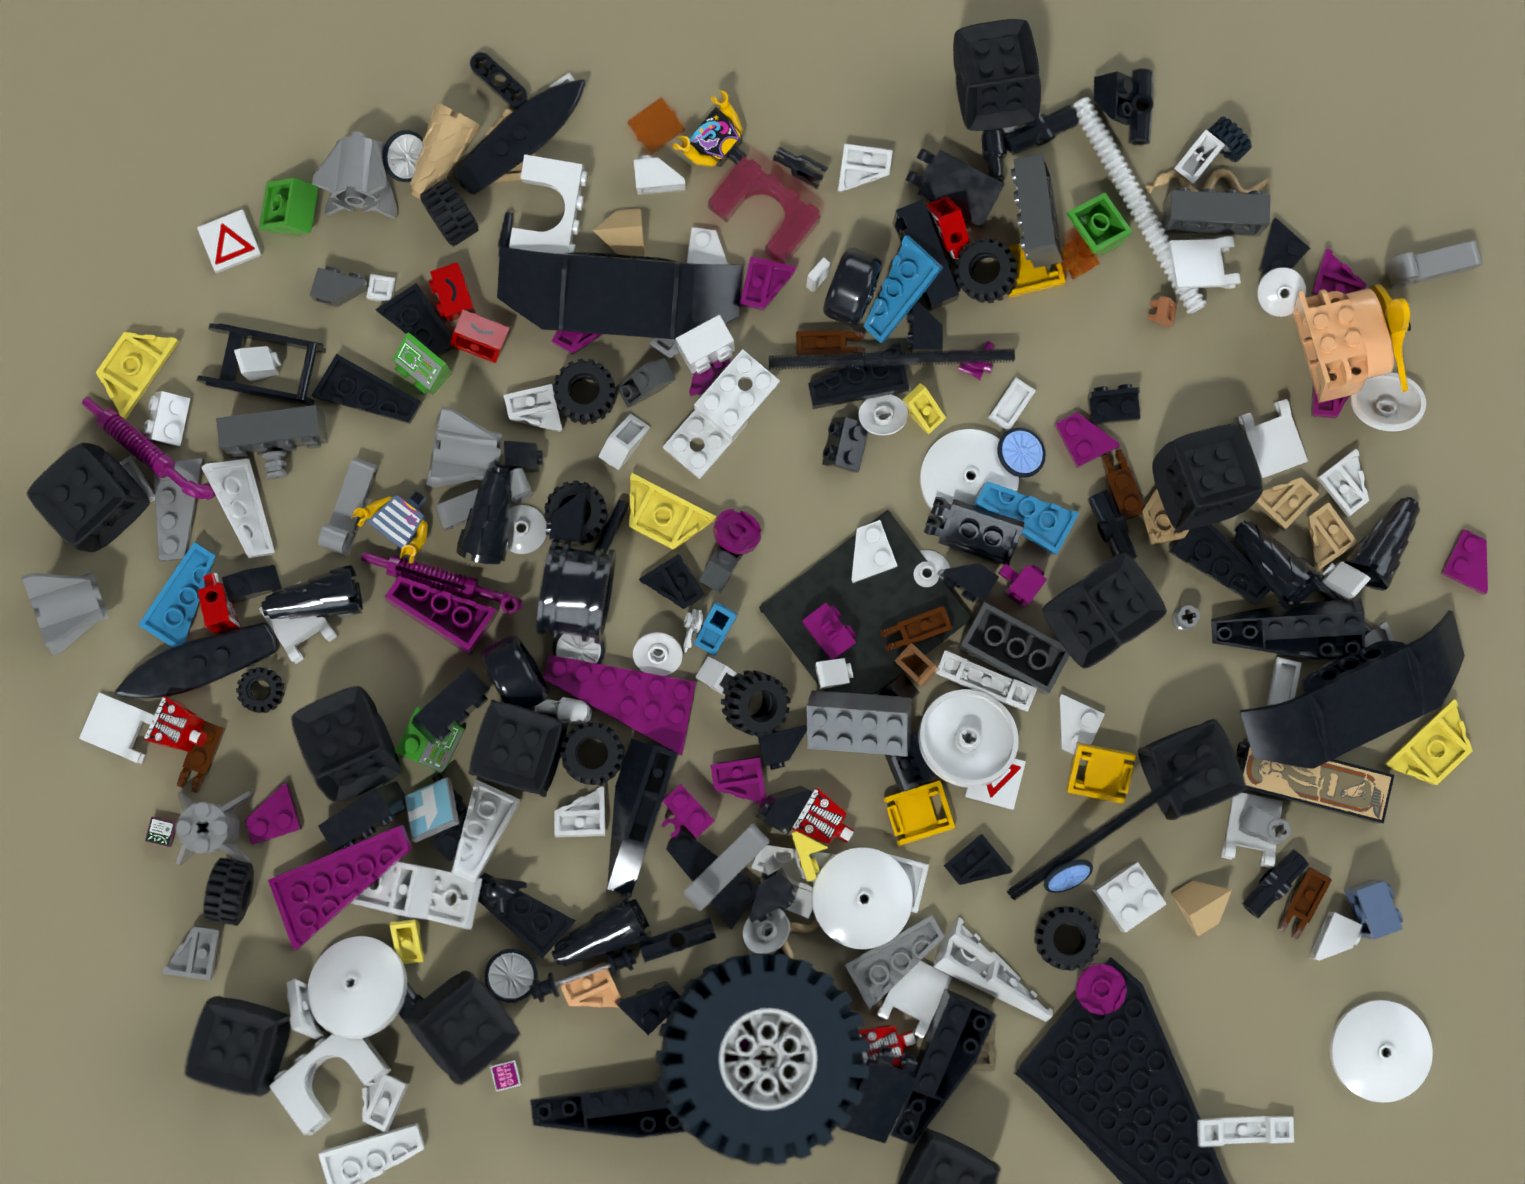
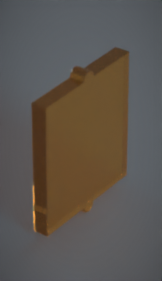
[627,98,685,154]

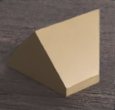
[593,208,645,256]
[1171,881,1232,937]

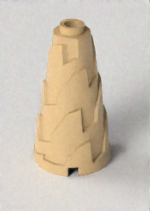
[410,103,481,200]

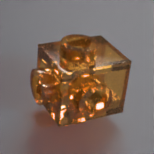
[1060,239,1100,280]

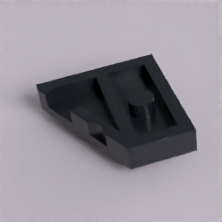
[639,554,705,609]
[614,981,681,1036]

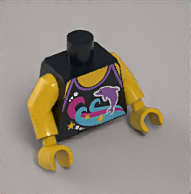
[673,90,747,167]

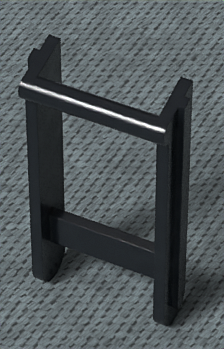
[196,323,326,406]

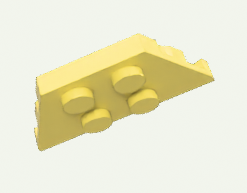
[96,332,180,419]
[629,473,716,550]
[1384,699,1473,785]

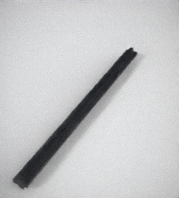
[769,348,1015,370]
[1006,750,1217,901]

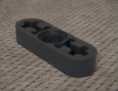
[470,52,528,109]

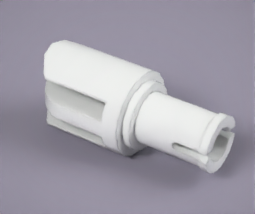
[535,697,592,724]

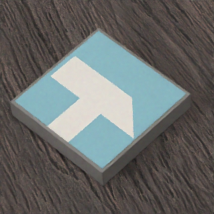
[404,777,459,842]

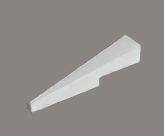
[933,917,1053,1022]

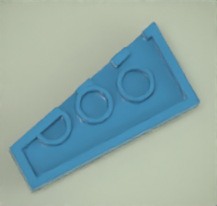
[864,235,943,343]
[973,481,1080,555]
[138,542,216,647]

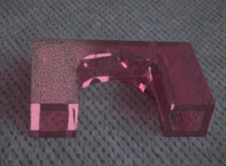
[707,157,821,264]

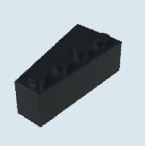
[893,199,961,311]

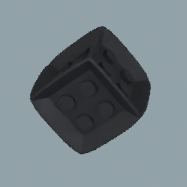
[953,19,1041,131]
[1152,424,1263,531]
[27,442,150,552]
[1042,553,1167,669]
[291,686,401,802]
[468,700,569,797]
[1137,719,1246,820]
[404,970,521,1085]
[185,996,291,1097]
[898,1128,1001,1184]

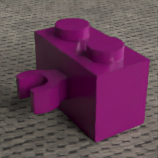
[998,564,1047,608]
[802,603,856,660]
[661,784,715,838]

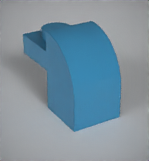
[693,601,738,656]

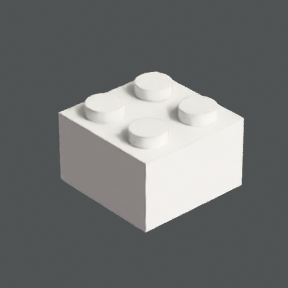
[676,315,735,374]
[1093,862,1167,933]

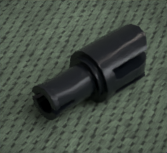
[981,128,1007,181]
[773,147,828,189]

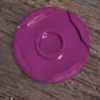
[712,509,761,554]
[1075,963,1127,1015]

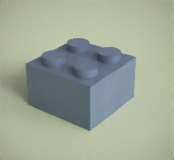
[1344,880,1403,939]

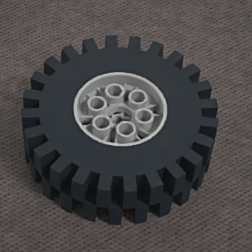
[656,954,869,1165]

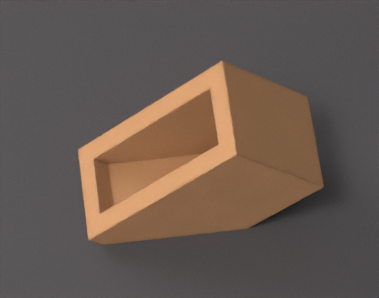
[895,643,940,687]

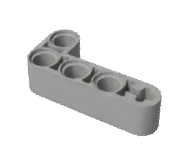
[1385,241,1483,289]
[318,457,379,556]
[435,468,534,531]
[682,824,770,911]

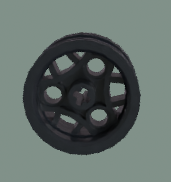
[537,540,616,645]

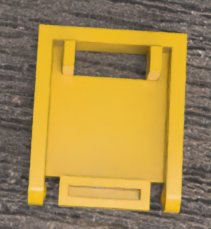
[1008,244,1066,298]
[1066,742,1136,803]
[883,780,955,846]

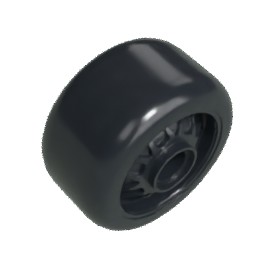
[823,248,882,326]
[481,635,549,710]

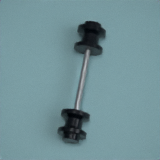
[529,946,637,1003]

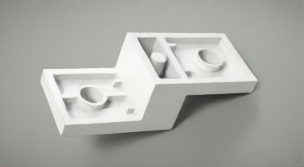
[662,349,780,480]
[352,862,482,929]

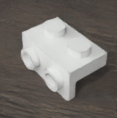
[143,391,190,447]

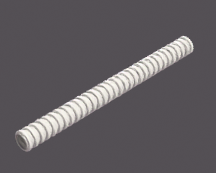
[1071,97,1207,314]

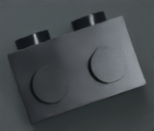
[822,417,868,473]
[885,732,935,793]

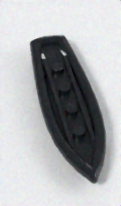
[454,79,586,195]
[115,622,278,699]

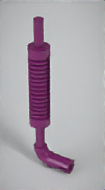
[82,397,216,500]
[361,552,523,614]

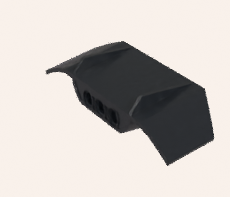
[497,246,743,339]
[1240,610,1465,769]

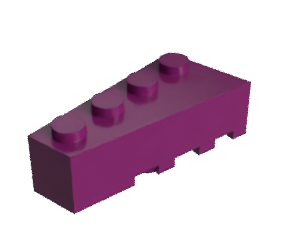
[385,576,497,656]

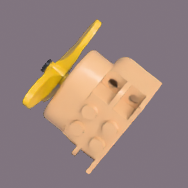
[1292,284,1411,403]

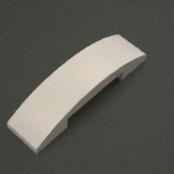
[936,650,1037,712]
[1198,1116,1294,1147]

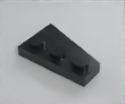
[375,283,454,357]

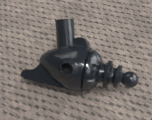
[479,878,527,916]

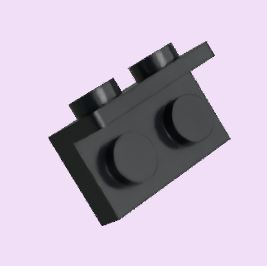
[1087,384,1141,425]

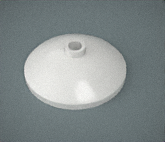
[1350,372,1426,431]

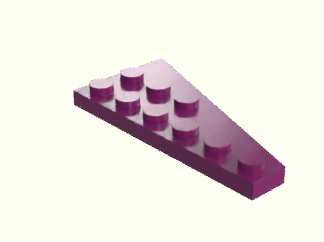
[544,655,695,756]
[268,825,412,951]

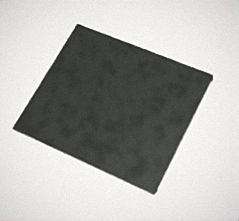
[759,510,972,695]

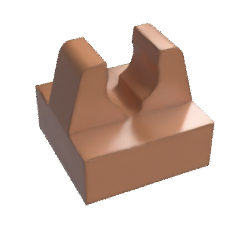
[1147,297,1177,328]

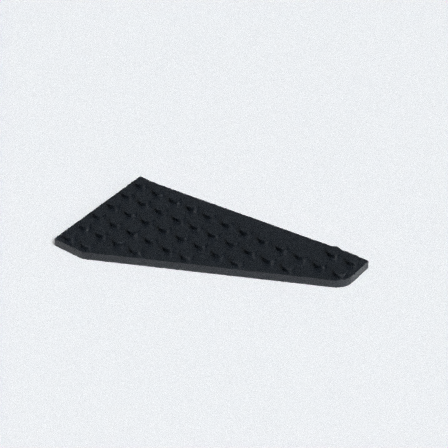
[1013,957,1228,1184]

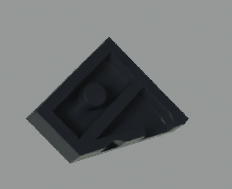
[1258,217,1310,275]
[943,834,1013,885]

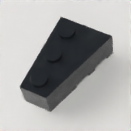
[411,668,490,744]
[318,781,407,851]

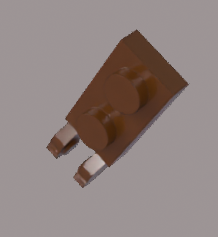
[796,330,865,357]
[1101,449,1145,520]
[879,606,953,652]
[177,721,226,793]
[1277,867,1332,939]

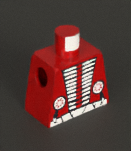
[926,196,970,259]
[198,573,241,634]
[143,696,207,752]
[792,788,855,844]
[858,1025,917,1066]

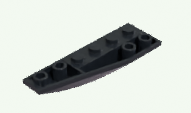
[1211,599,1365,660]
[607,738,679,894]
[890,989,996,1145]
[530,1081,686,1138]

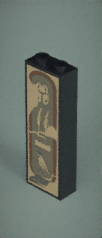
[1236,738,1395,824]

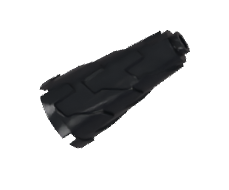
[456,464,511,564]
[1344,497,1420,591]
[1234,521,1322,609]
[261,565,363,619]
[552,892,652,967]

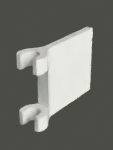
[1169,236,1241,289]
[1238,399,1308,478]
[259,581,338,664]
[79,693,155,764]
[1221,792,1283,868]
[877,961,952,1039]

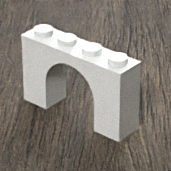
[509,155,588,254]
[269,1034,391,1136]

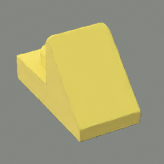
[903,383,946,435]
[791,832,828,882]
[390,919,424,964]

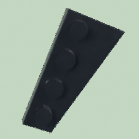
[808,343,909,409]
[311,353,423,424]
[1168,524,1271,605]
[666,829,758,930]
[478,872,577,959]

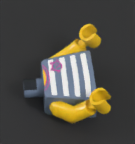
[351,490,428,563]

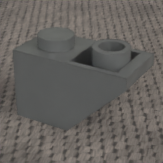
[310,266,369,307]
[617,358,676,408]
[699,545,744,593]

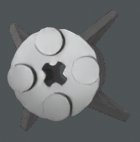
[312,132,397,219]
[426,407,502,488]
[21,572,109,655]
[176,791,254,866]

